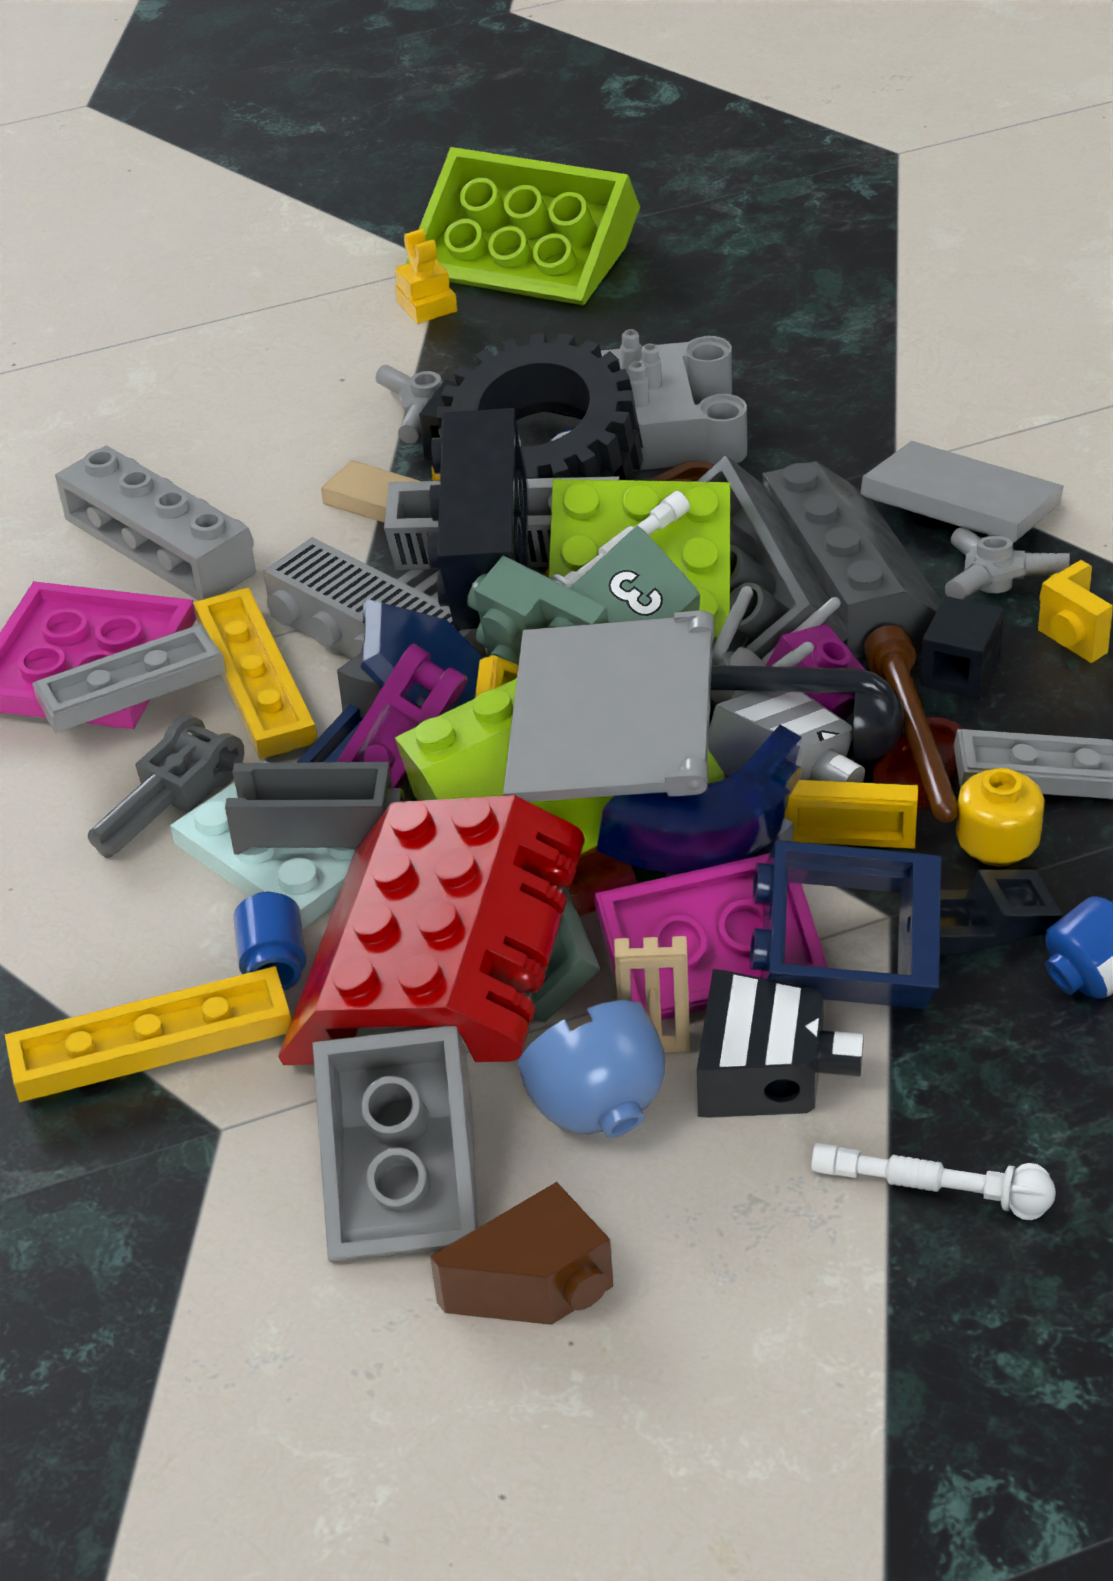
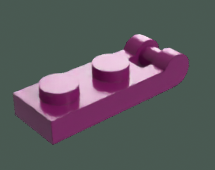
[337,644,468,788]

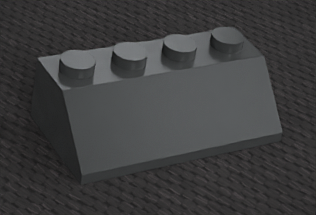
[697,455,851,659]
[763,461,942,659]

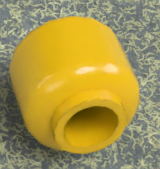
[956,768,1045,867]

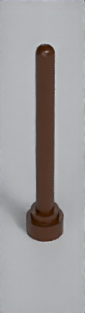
[864,625,959,823]

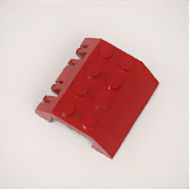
[278,795,585,1065]

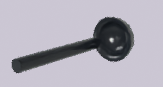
[711,665,905,765]

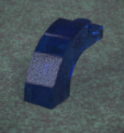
[596,724,802,873]

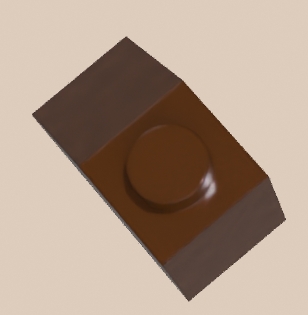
[430,1182,614,1325]

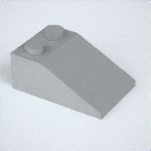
[312,1026,478,1262]

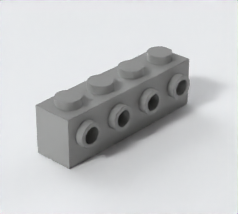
[55,445,256,601]

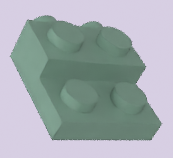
[468,556,609,665]

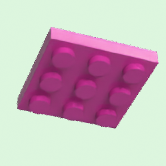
[0,581,196,729]

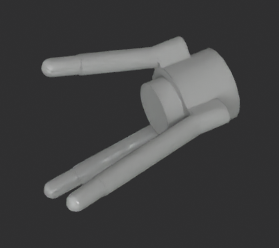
[710,586,841,704]

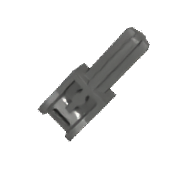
[87,714,245,858]

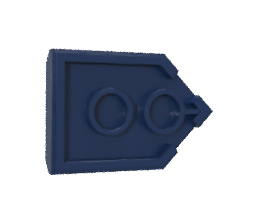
[360,599,484,712]

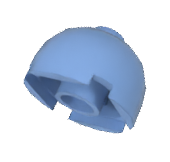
[518,1000,665,1138]

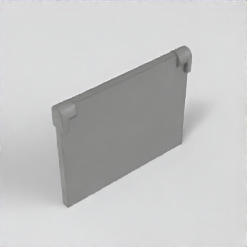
[503,610,715,802]

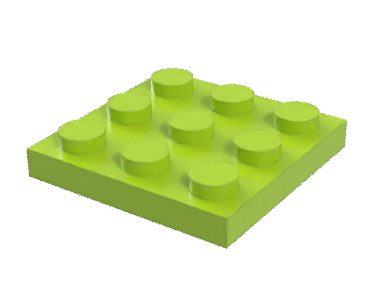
[549,479,730,650]

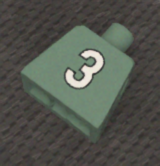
[570,525,700,623]

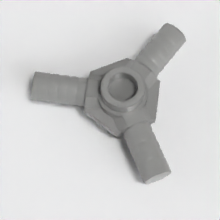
[376,365,443,443]
[945,527,1070,600]

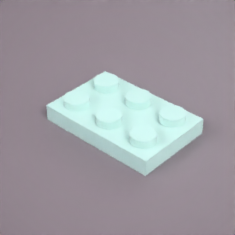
[170,761,357,929]

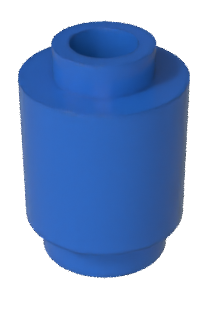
[233,891,306,991]

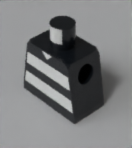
[697,969,864,1118]

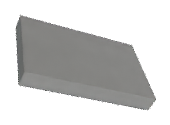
[860,441,1064,543]

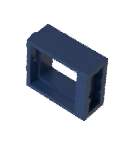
[749,840,941,1009]

